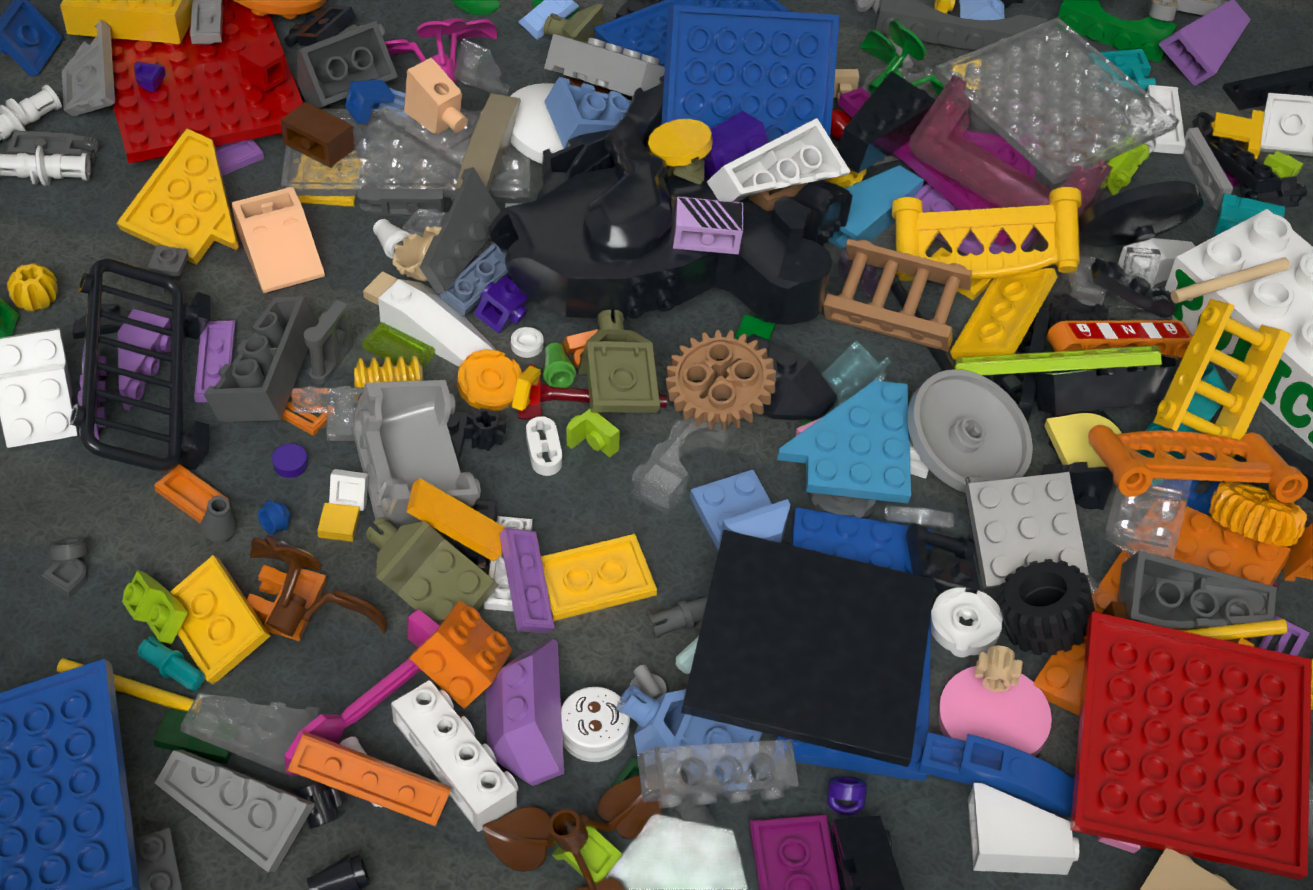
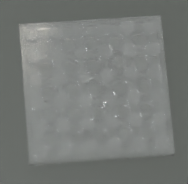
[934,18,1180,184]

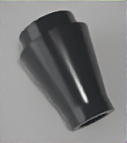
[307,854,370,890]

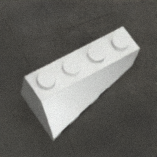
[707,118,851,202]

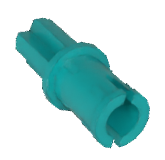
[137,636,205,691]

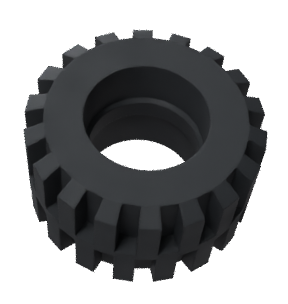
[998,559,1095,655]

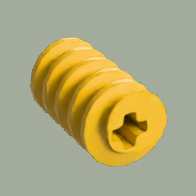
[354,356,423,400]

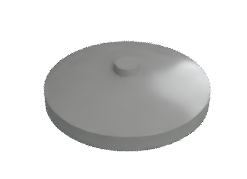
[907,370,1033,493]

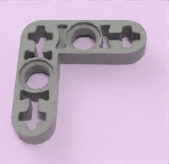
[1148,0,1227,21]

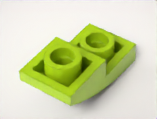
[122,570,188,644]

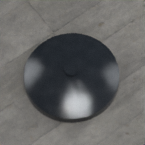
[1078,181,1204,247]

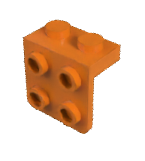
[409,601,512,709]

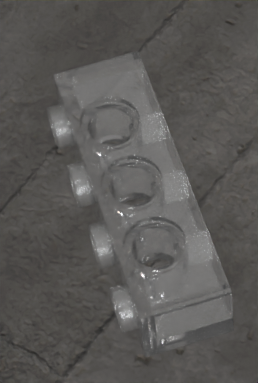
[637,740,799,808]

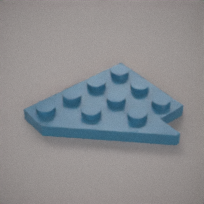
[777,380,911,504]

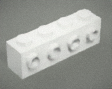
[391,680,519,832]

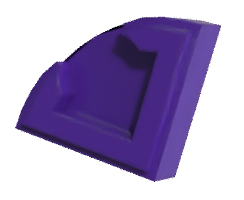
[134,62,166,92]

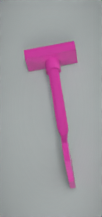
[284,609,439,776]

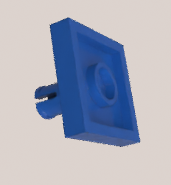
[0,0,63,76]

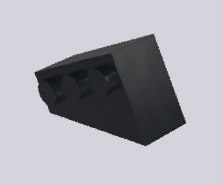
[830,815,904,890]

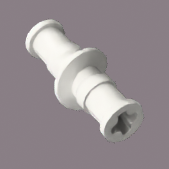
[0,85,62,140]
[0,146,91,186]

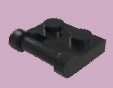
[906,523,981,594]

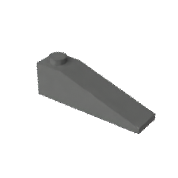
[1118,550,1277,629]

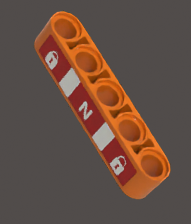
[1047,320,1193,357]

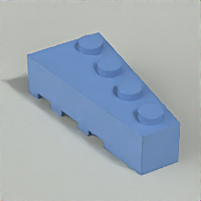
[544,77,650,152]

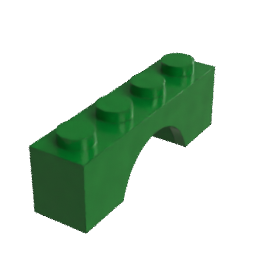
[1056,0,1178,63]

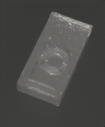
[1116,247,1161,309]

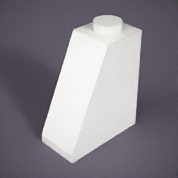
[968,783,1079,875]

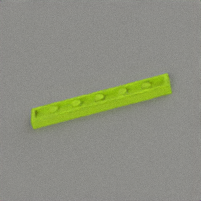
[955,345,1162,375]

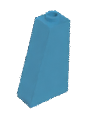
[828,165,924,252]

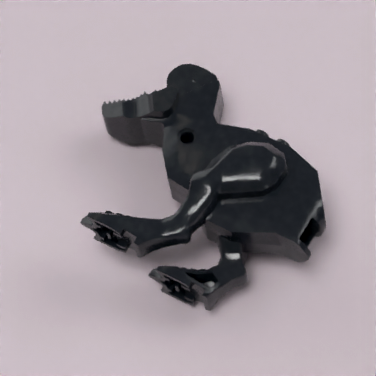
[488,76,853,325]

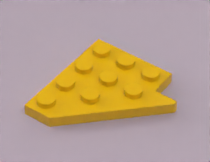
[116,129,239,265]

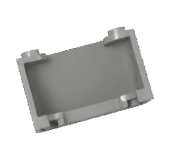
[353,380,481,532]

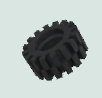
[1048,293,1109,329]

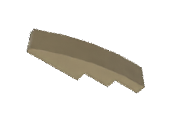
[454,93,521,191]

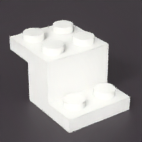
[0,328,78,448]

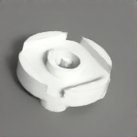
[931,587,1003,657]

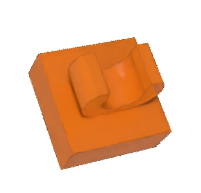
[561,329,598,368]

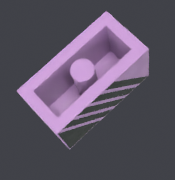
[673,197,743,254]

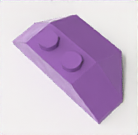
[486,639,564,786]

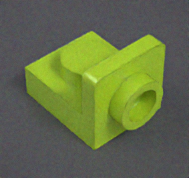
[1263,151,1304,178]
[566,408,620,457]
[552,827,622,884]

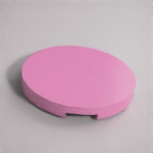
[938,666,1052,756]

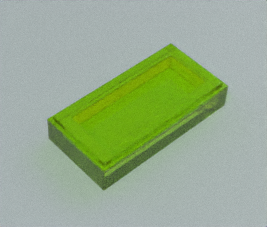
[362,322,435,368]

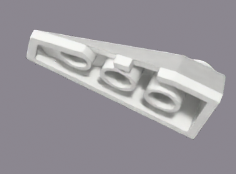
[378,279,496,367]

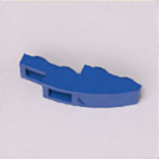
[919,732,1074,817]

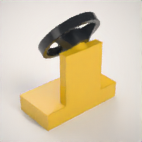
[1192,110,1265,159]

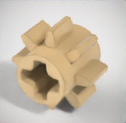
[975,645,1023,692]

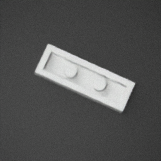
[1146,85,1186,154]

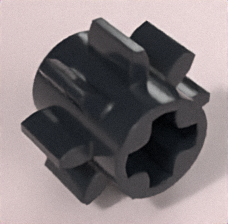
[464,408,506,451]
[297,782,344,829]

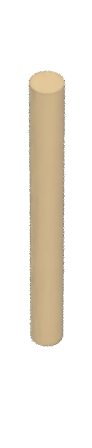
[1171,257,1290,303]

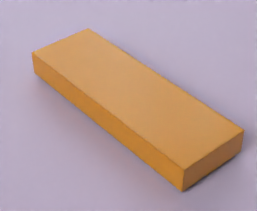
[406,478,505,561]

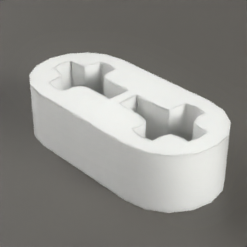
[526,417,562,476]

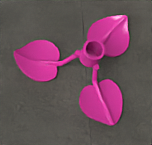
[385,18,497,84]

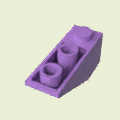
[118,309,171,411]

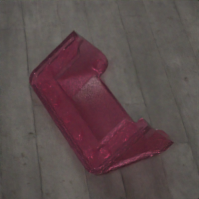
[909,75,1113,234]

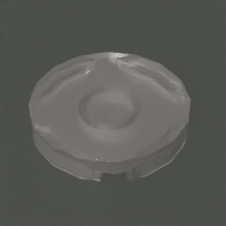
[885,506,956,528]

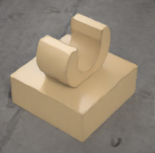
[833,69,859,103]

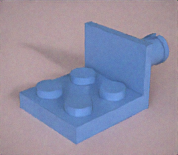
[690,470,790,551]
[616,684,763,799]

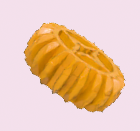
[1209,481,1307,547]

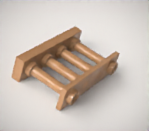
[823,239,972,352]

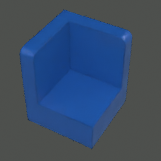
[345,80,395,124]

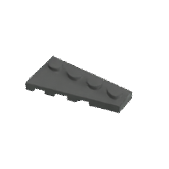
[420,167,501,294]

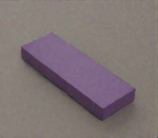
[194,320,236,402]
[499,528,555,633]

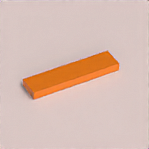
[287,731,451,826]

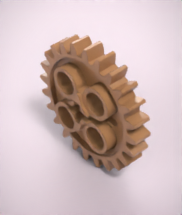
[666,330,776,431]

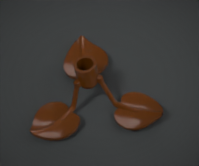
[250,535,387,637]
[483,774,663,890]

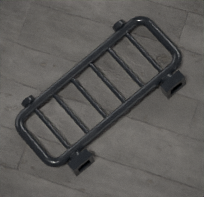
[70,258,210,472]

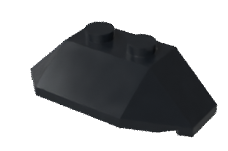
[715,334,838,421]

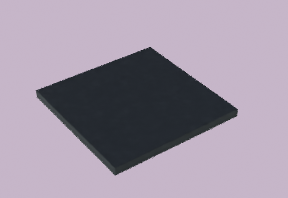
[681,530,936,767]

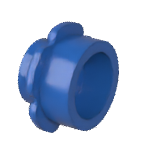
[258,500,290,534]

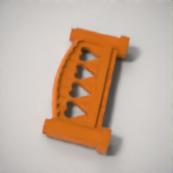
[1088,425,1308,503]

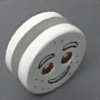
[561,687,630,762]

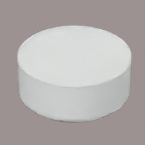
[511,327,543,358]

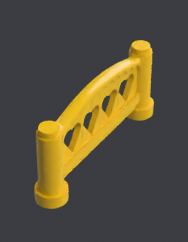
[892,187,1082,281]

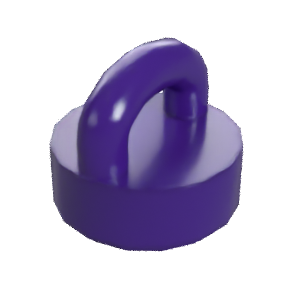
[827,777,867,815]

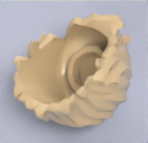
[393,226,442,282]

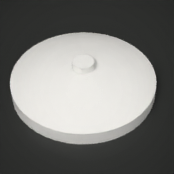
[510,83,564,164]

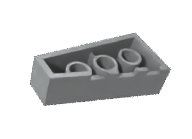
[544,34,665,97]

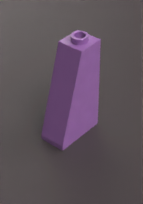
[1158,0,1251,86]

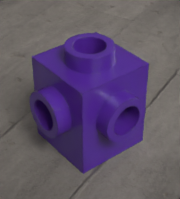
[474,276,529,334]

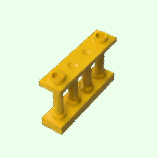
[1153,299,1291,458]

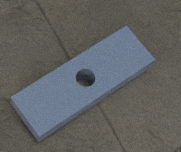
[440,243,509,316]

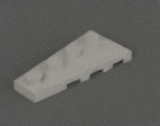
[155,750,316,872]

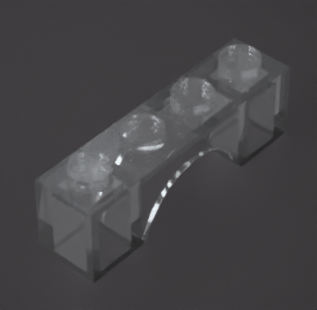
[632,398,742,515]

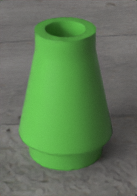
[543,343,576,388]

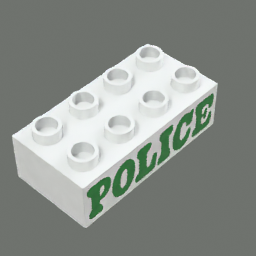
[1165,209,1313,448]

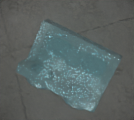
[821,340,891,407]

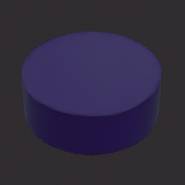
[272,444,308,478]

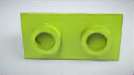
[1100,139,1150,195]

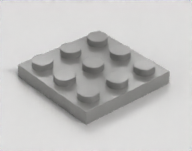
[965,472,1089,589]

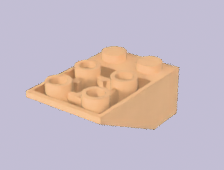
[232,187,325,293]

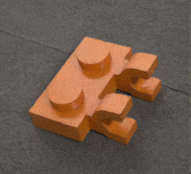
[247,565,327,642]

